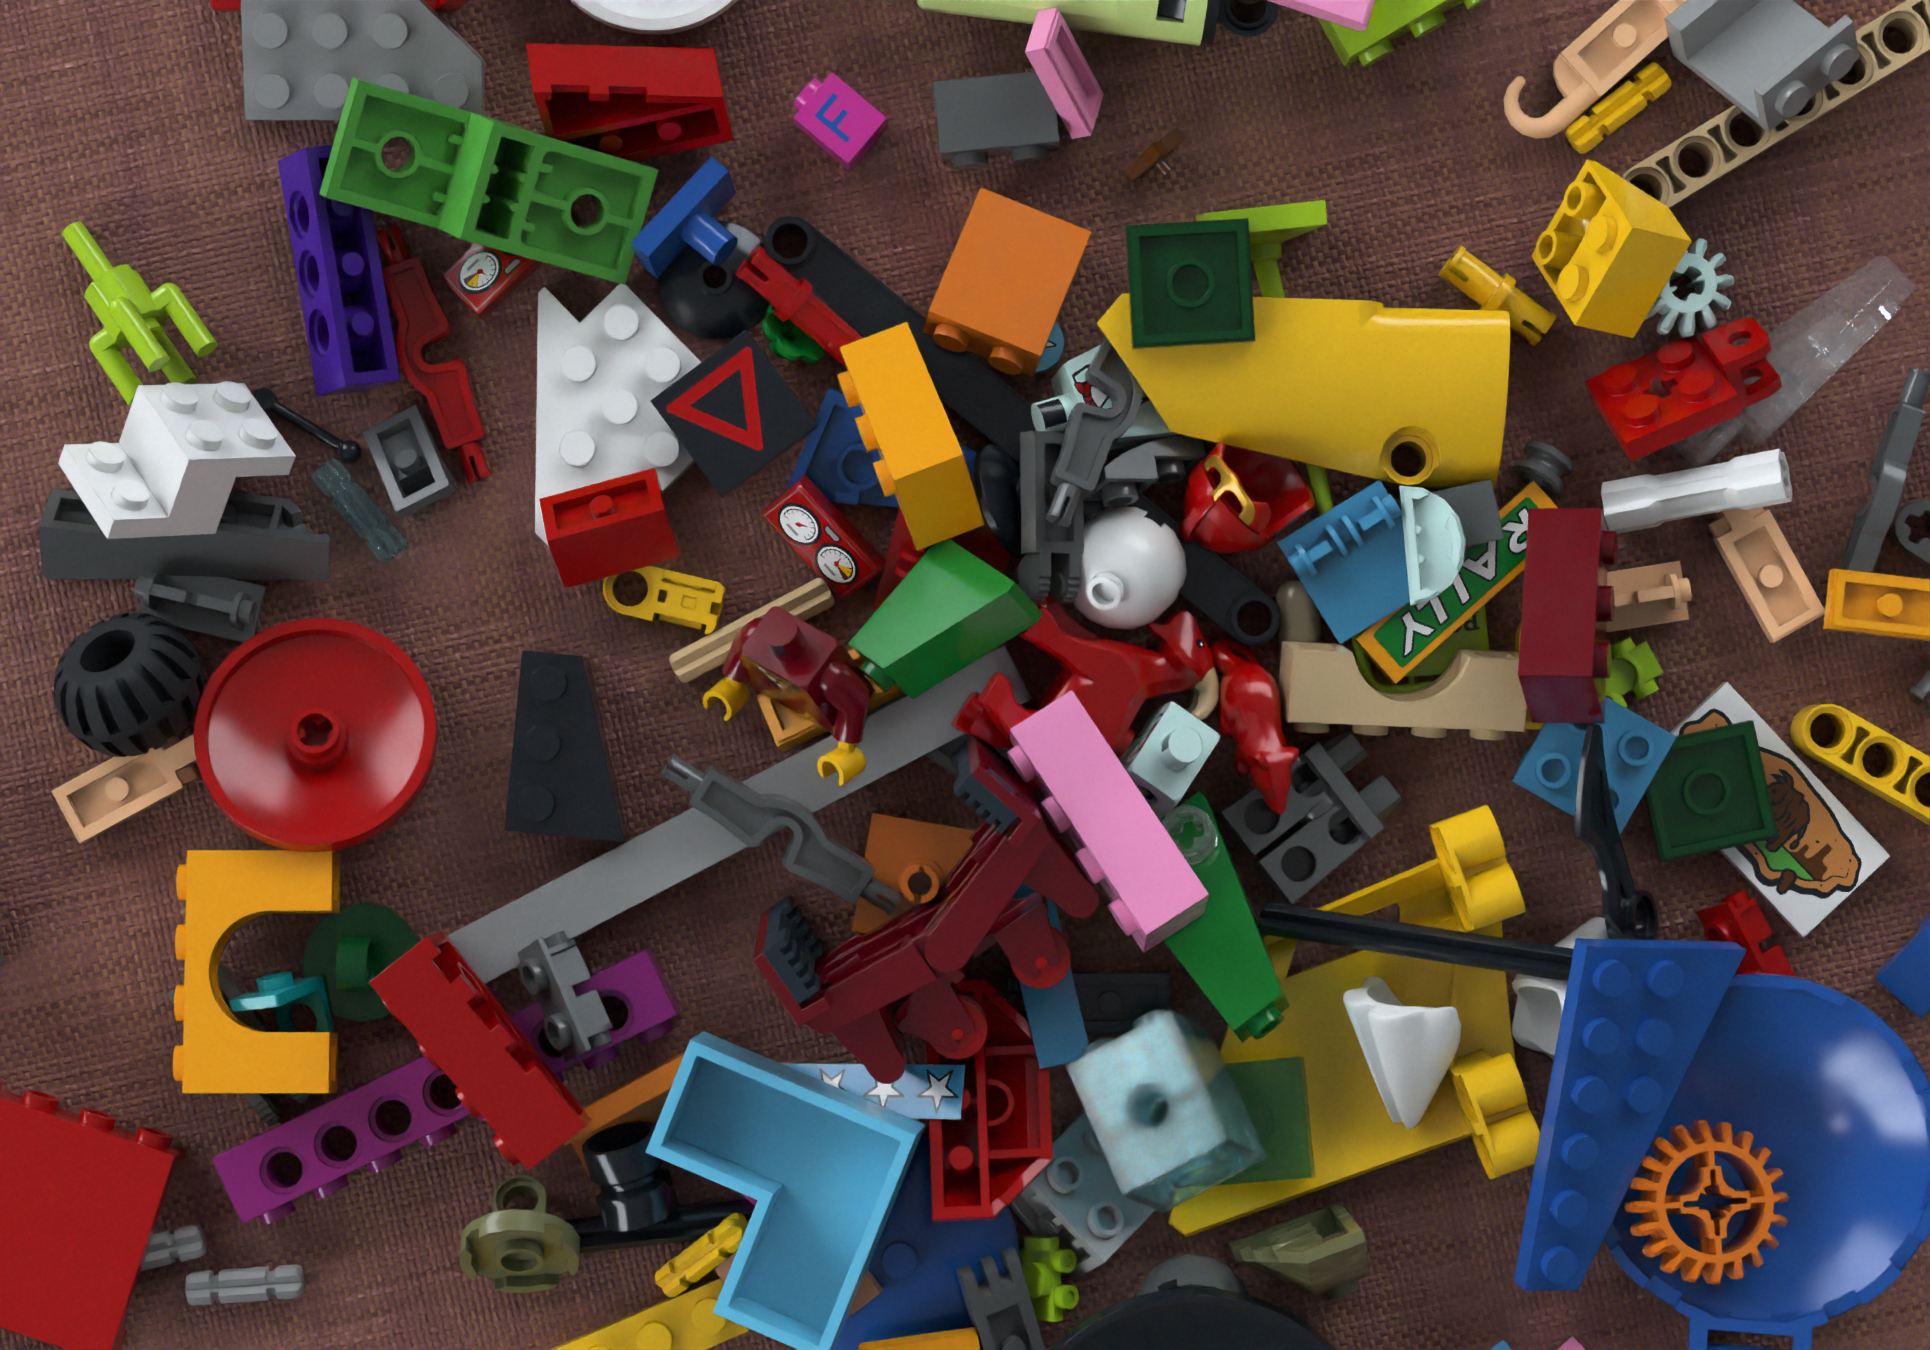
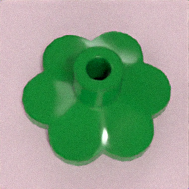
[762,303,824,364]

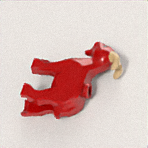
[951,591,1220,792]

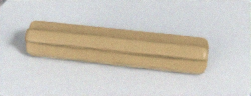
[669,578,835,683]

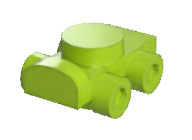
[1605,637,1664,708]
[1019,1234,1079,1322]

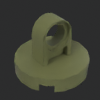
[459,1175,580,1293]

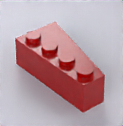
[368,931,592,1171]

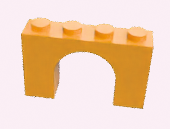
[173,850,341,1094]

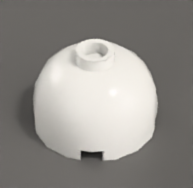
[1073,507,1187,629]

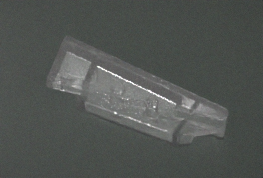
[1668,256,1917,469]

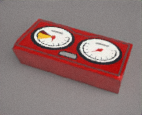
[441,244,542,320]
[761,474,885,601]

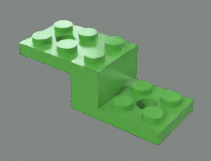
[319,77,659,285]

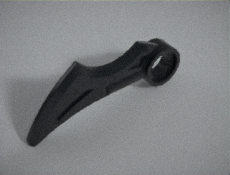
[1575,724,1658,940]

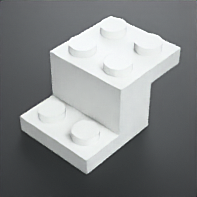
[58,381,296,539]

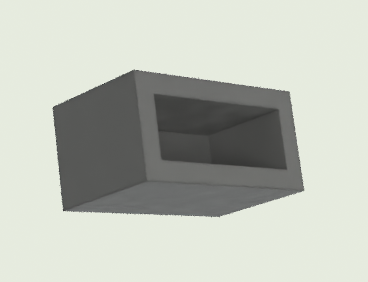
[933,71,1059,169]

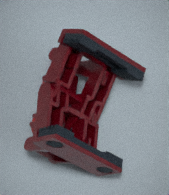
[753,735,1099,1084]

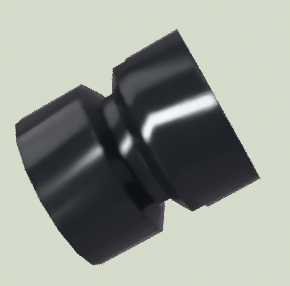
[582,1121,679,1231]

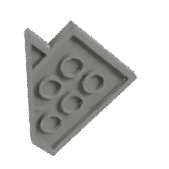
[241,0,485,120]

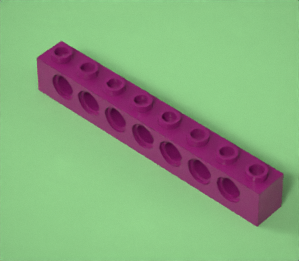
[211,947,681,1226]

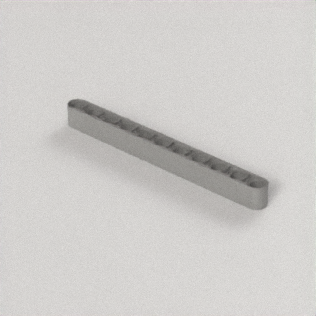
[447,646,1032,983]

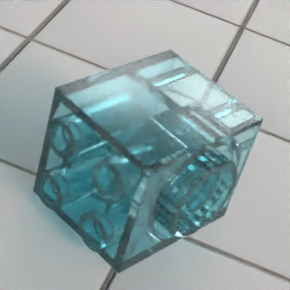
[1066,1009,1268,1213]

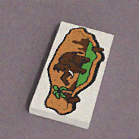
[1670,682,1890,938]

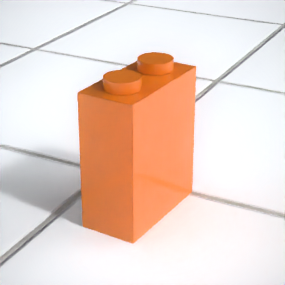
[923,187,1092,377]

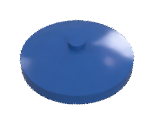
[834,1137,1019,1350]

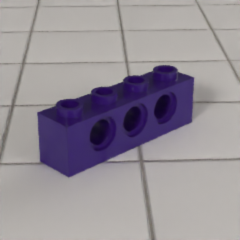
[278,145,400,397]

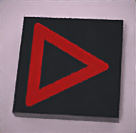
[650,330,819,498]

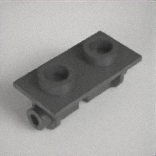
[134,572,267,643]
[517,931,613,1063]

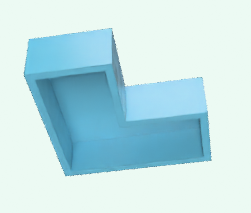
[645,1031,926,1350]

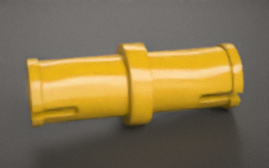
[1438,245,1557,346]

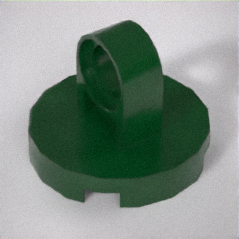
[302,902,421,1022]

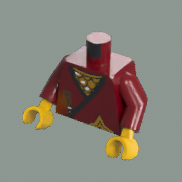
[703,606,875,787]

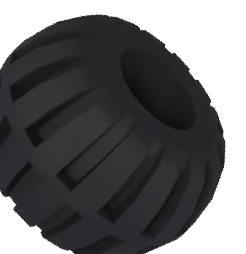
[54,612,204,757]

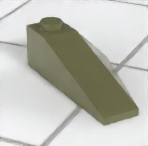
[1228,1201,1370,1300]

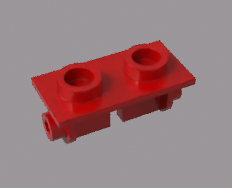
[1696,889,1797,977]

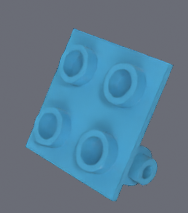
[1277,480,1410,644]
[1512,696,1676,834]

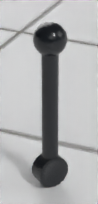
[253,388,361,463]

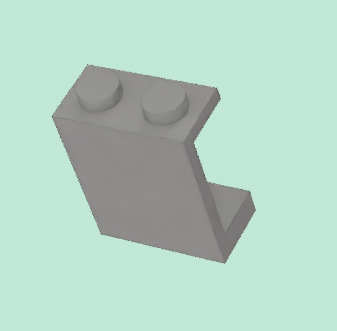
[1664,0,1859,132]

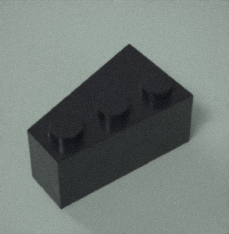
[504,650,630,842]

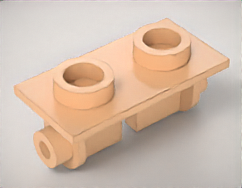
[1606,561,1692,632]

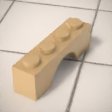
[1279,641,1527,740]

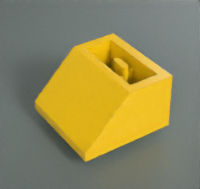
[1531,159,1692,338]

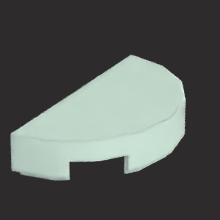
[1399,485,1466,606]

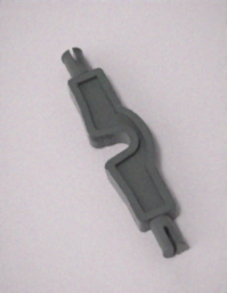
[1045,336,1142,527]
[1839,367,1930,573]
[660,753,903,916]

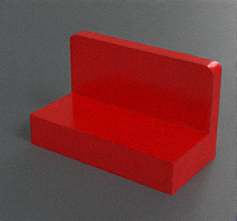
[539,468,679,587]

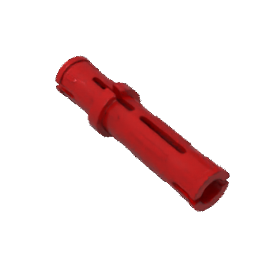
[735,246,864,368]

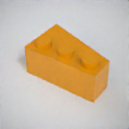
[837,322,985,551]

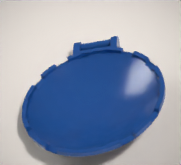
[1603,974,1930,1350]

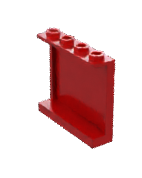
[0,1079,186,1350]

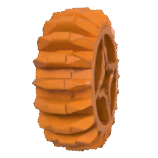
[1624,1120,1790,1285]

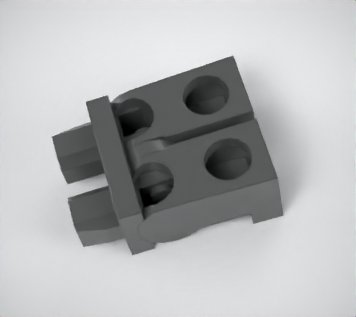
[1216,731,1402,904]

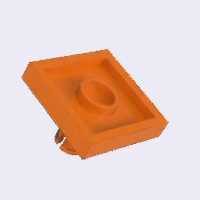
[852,813,975,933]

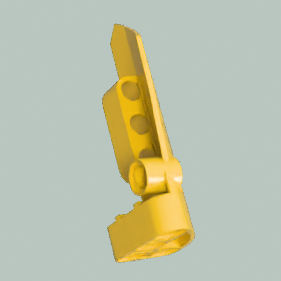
[1097,293,1510,490]

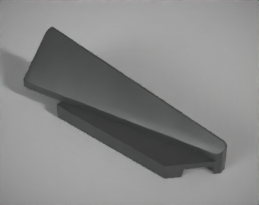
[39,488,331,580]

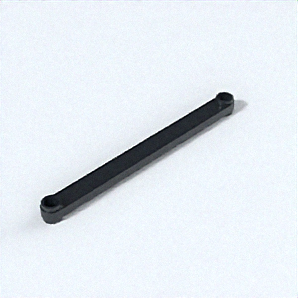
[764,216,1280,646]

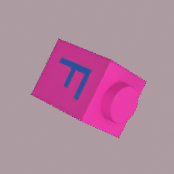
[793,72,888,172]

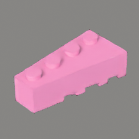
[1007,690,1209,953]

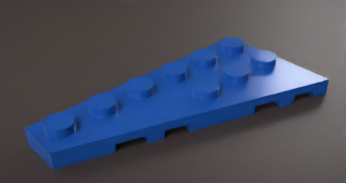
[1514,938,1747,1291]

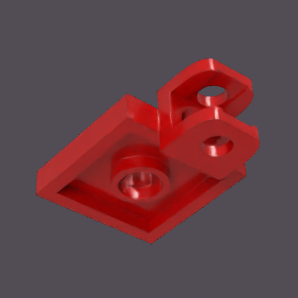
[1584,318,1782,461]

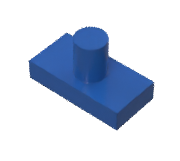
[631,156,738,278]

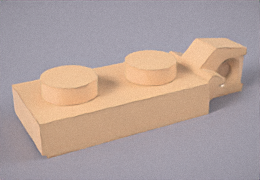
[1708,507,1825,643]
[51,734,199,844]

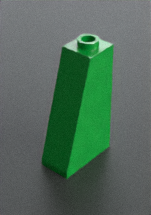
[1160,791,1290,1043]

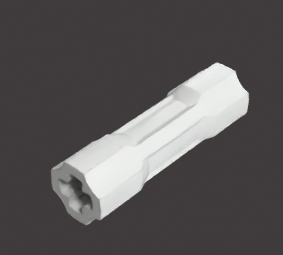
[1601,449,1792,534]

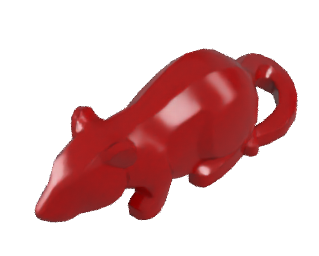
[1210,638,1299,815]

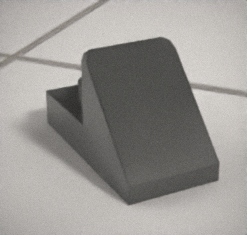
[363,405,459,519]

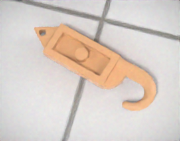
[1503,0,1687,139]

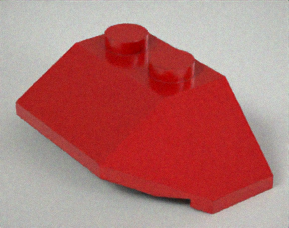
[926,979,1053,1222]

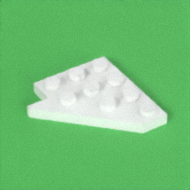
[535,284,701,546]

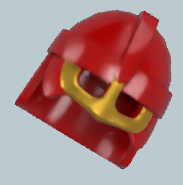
[1179,442,1315,554]

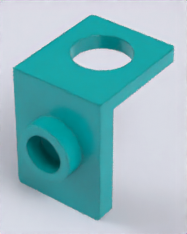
[229,971,335,1033]

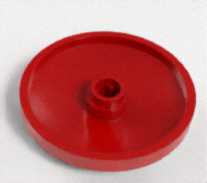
[194,618,438,852]

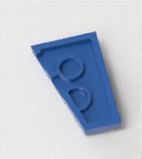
[785,387,978,509]

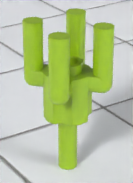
[62,221,218,407]

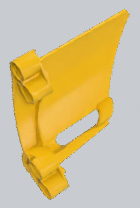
[1168,805,1540,1237]

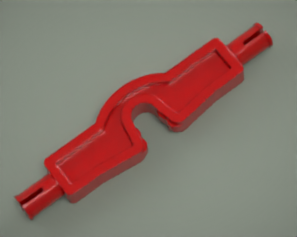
[376,225,492,484]

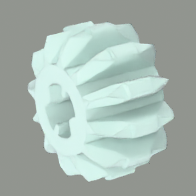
[1645,238,1734,338]

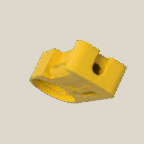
[603,566,726,635]

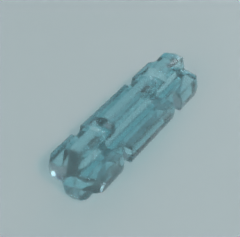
[312,458,407,563]

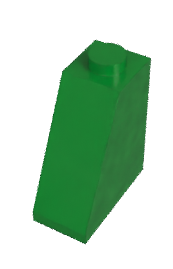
[848,539,1043,699]

